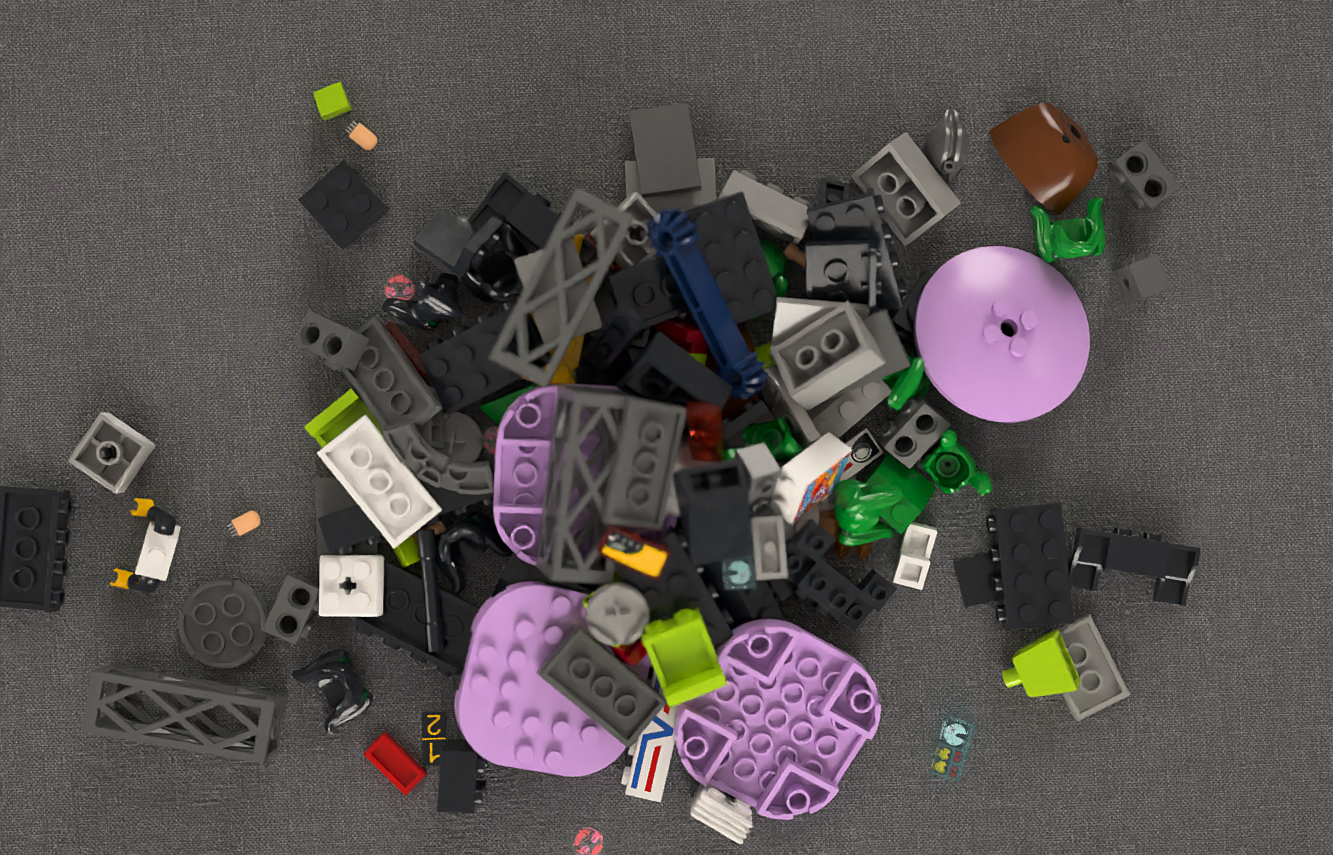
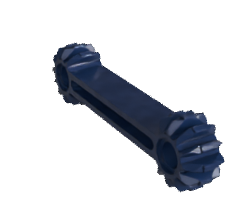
[646,207,768,399]

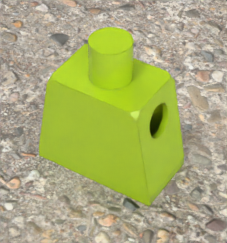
[1002,629,1081,697]

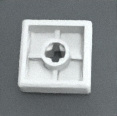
[319,555,384,617]
[691,783,753,844]

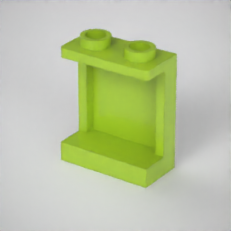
[304,389,385,448]
[641,608,728,708]

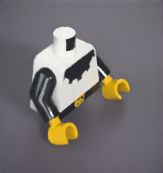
[110,498,181,593]

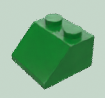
[861,452,936,534]

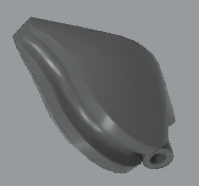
[925,109,970,187]

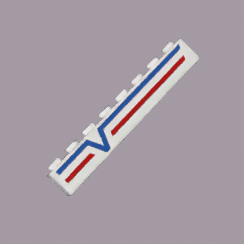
[621,662,681,802]

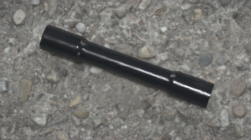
[416,529,445,652]

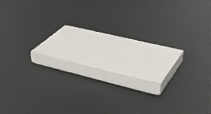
[317,415,442,548]

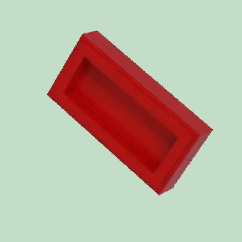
[363,731,428,796]

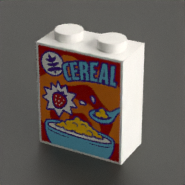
[769,432,852,525]

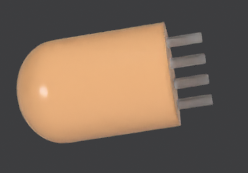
[345,121,377,150]
[227,511,261,537]

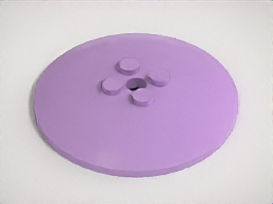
[914,246,1090,423]

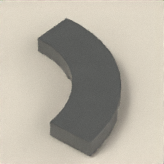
[382,419,494,495]

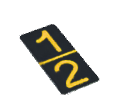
[422,712,446,766]

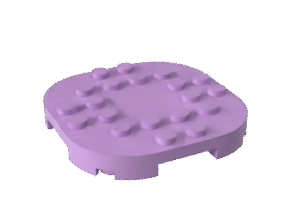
[493,383,681,571]
[454,581,651,777]
[674,619,881,820]

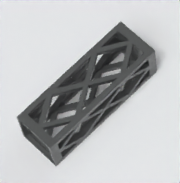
[489,187,633,387]
[536,384,636,584]
[81,663,288,764]

